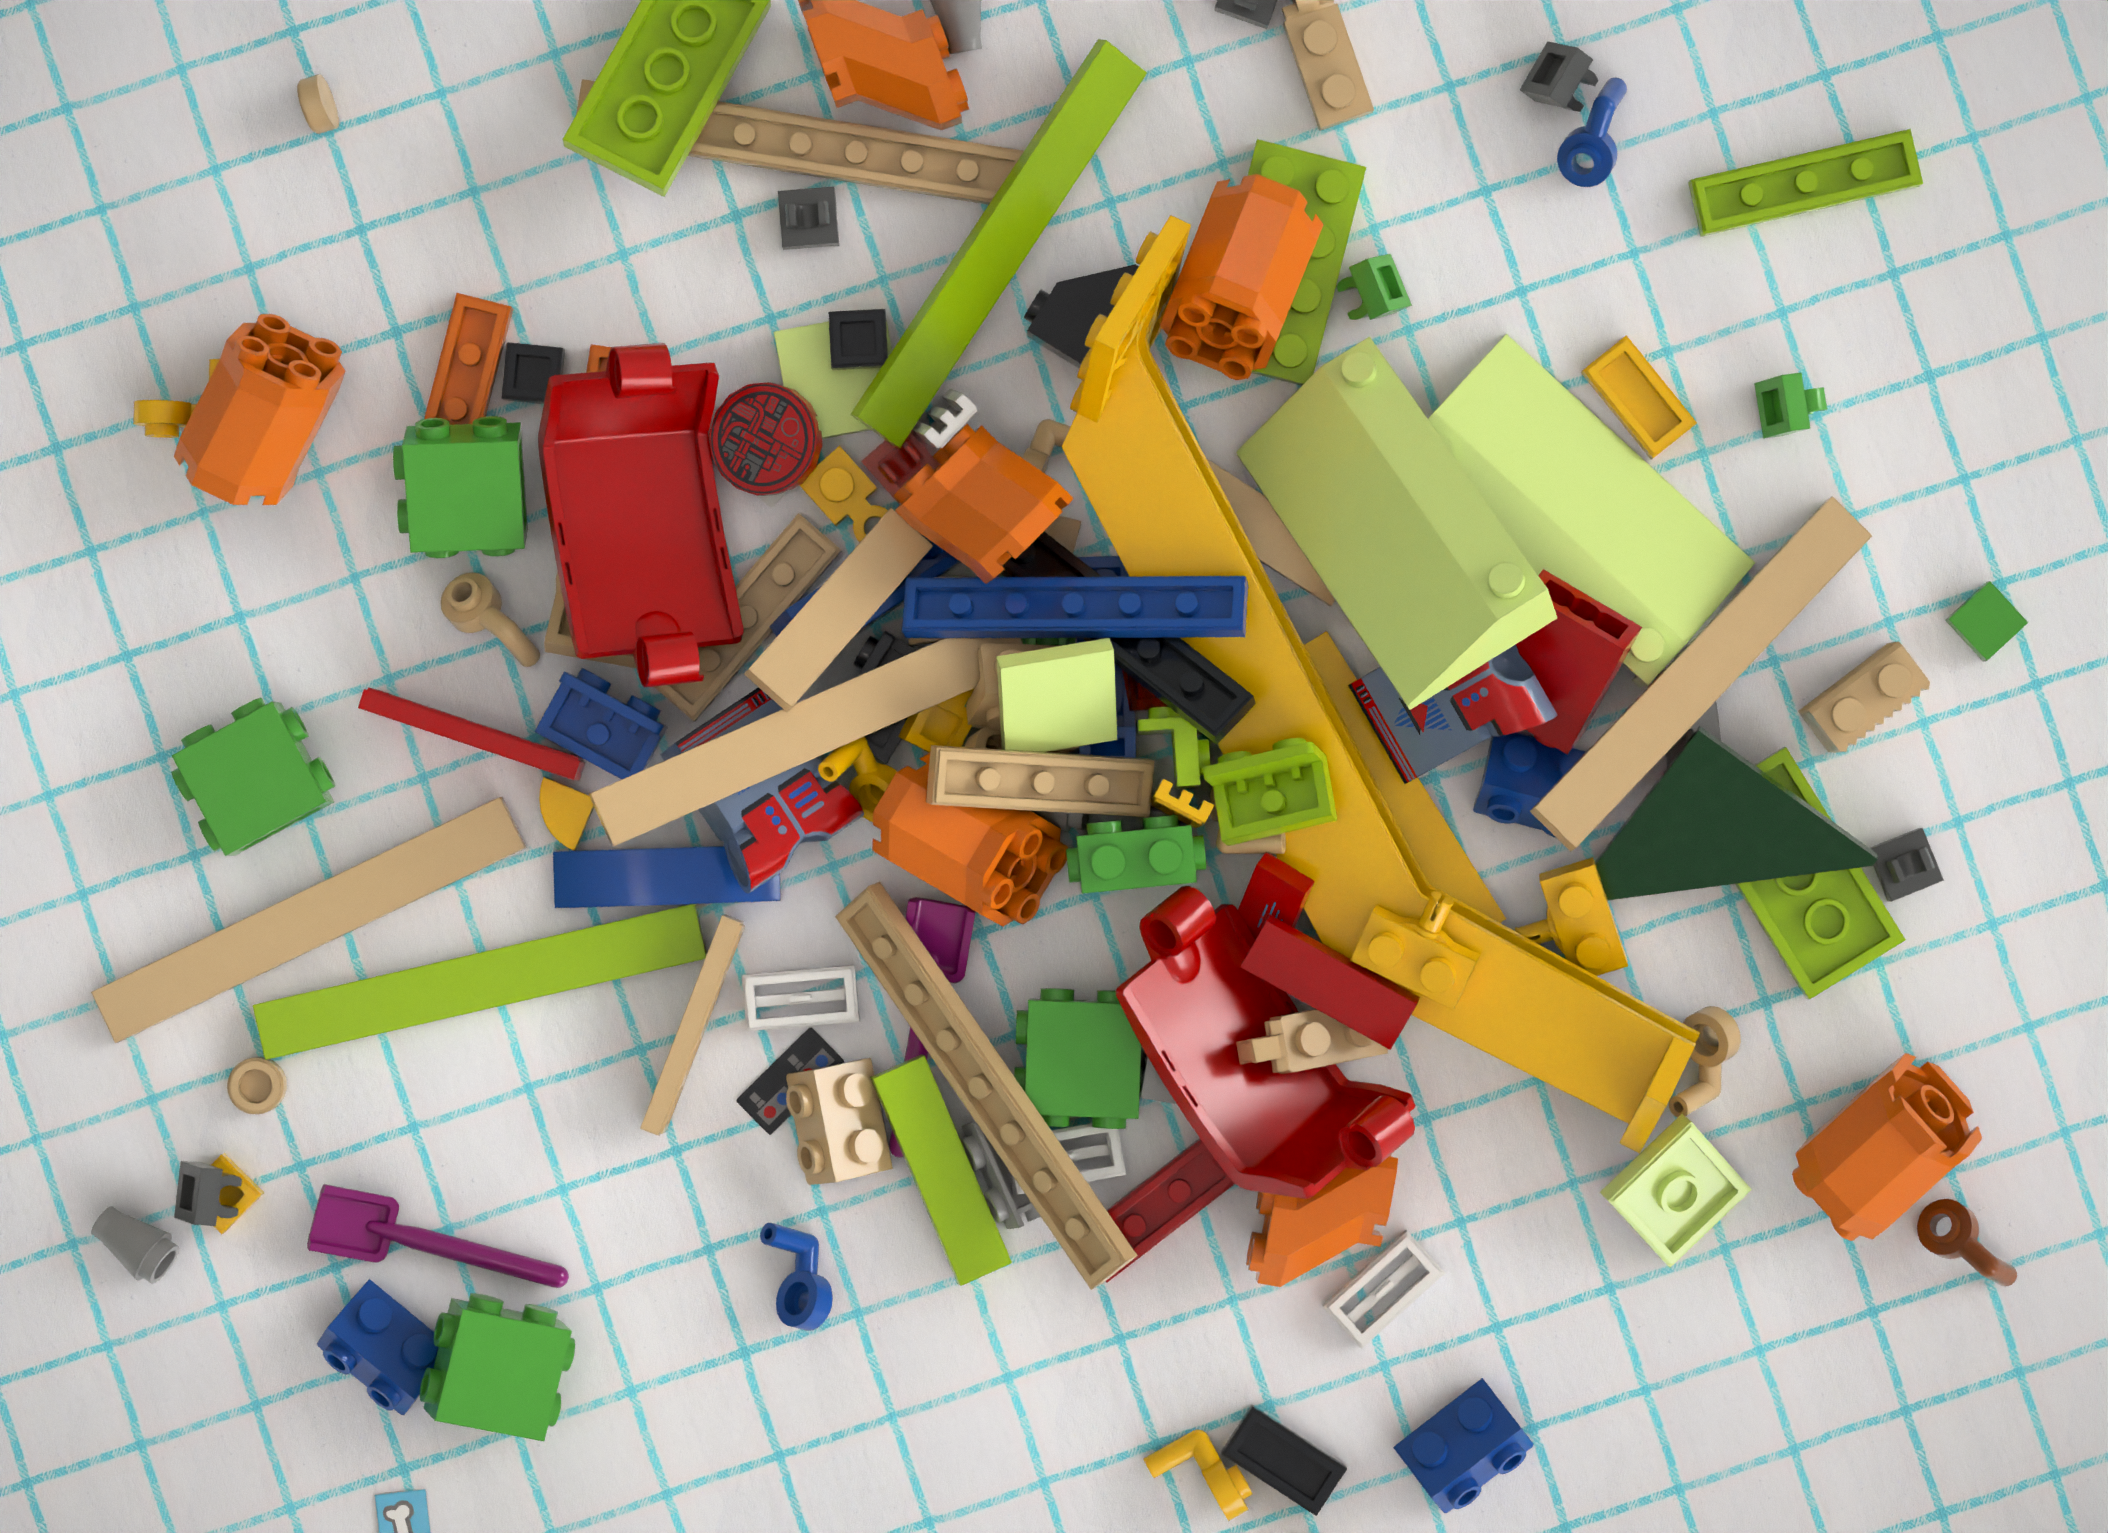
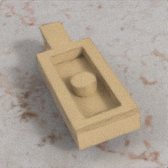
[1282,0,1374,131]
[1236,1009,1388,1074]

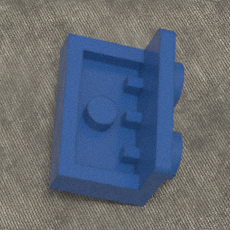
[535,668,668,779]
[1473,733,1586,837]
[317,1279,439,1416]
[1393,1378,1534,1513]

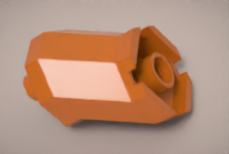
[798,0,969,130]
[1160,174,1324,380]
[174,314,346,505]
[893,424,1074,584]
[872,753,1068,927]
[1792,1053,1982,1241]
[1246,1155,1398,1287]

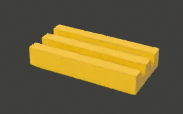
[1151,779,1214,829]

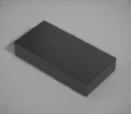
[1221,1404,1347,1516]

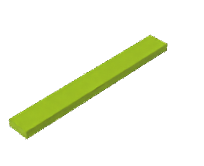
[850,39,1147,448]
[253,904,707,1060]

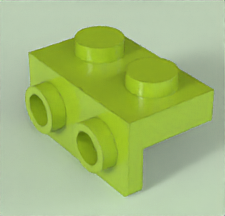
[1137,707,1210,790]
[1202,738,1337,846]

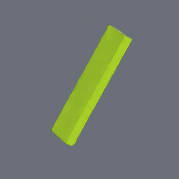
[1688,129,1923,237]
[870,1054,1012,1286]

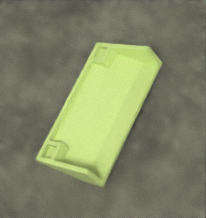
[1428,334,1755,687]
[1236,336,1557,710]

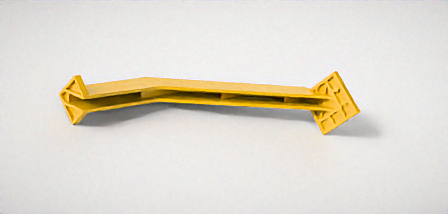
[1062,215,1700,1153]

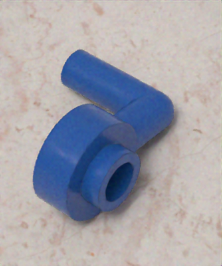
[1557,77,1627,187]
[760,1223,833,1331]

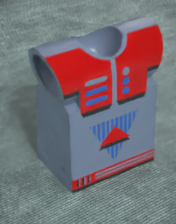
[1348,644,1557,784]
[660,687,864,894]

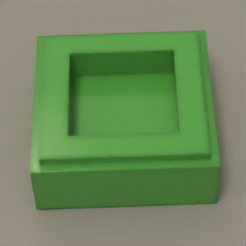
[1945,581,2028,662]

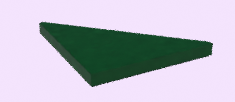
[1595,726,1878,900]

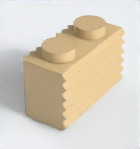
[1798,641,1930,753]

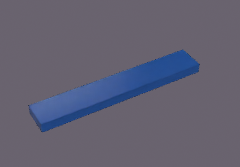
[902,576,1248,638]

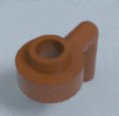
[1917,1199,2017,1287]

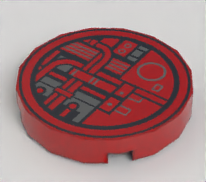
[709,382,823,496]

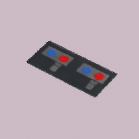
[736,1028,844,1135]

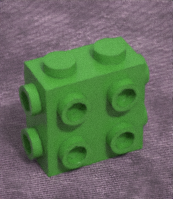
[393,416,528,558]
[171,698,335,856]
[1066,815,1206,894]
[1014,988,1141,1129]
[420,1293,575,1441]

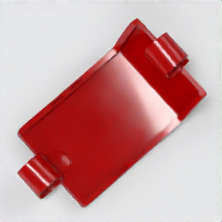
[538,343,744,687]
[1115,886,1416,1199]

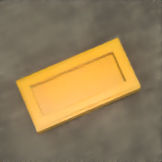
[1581,335,1697,460]

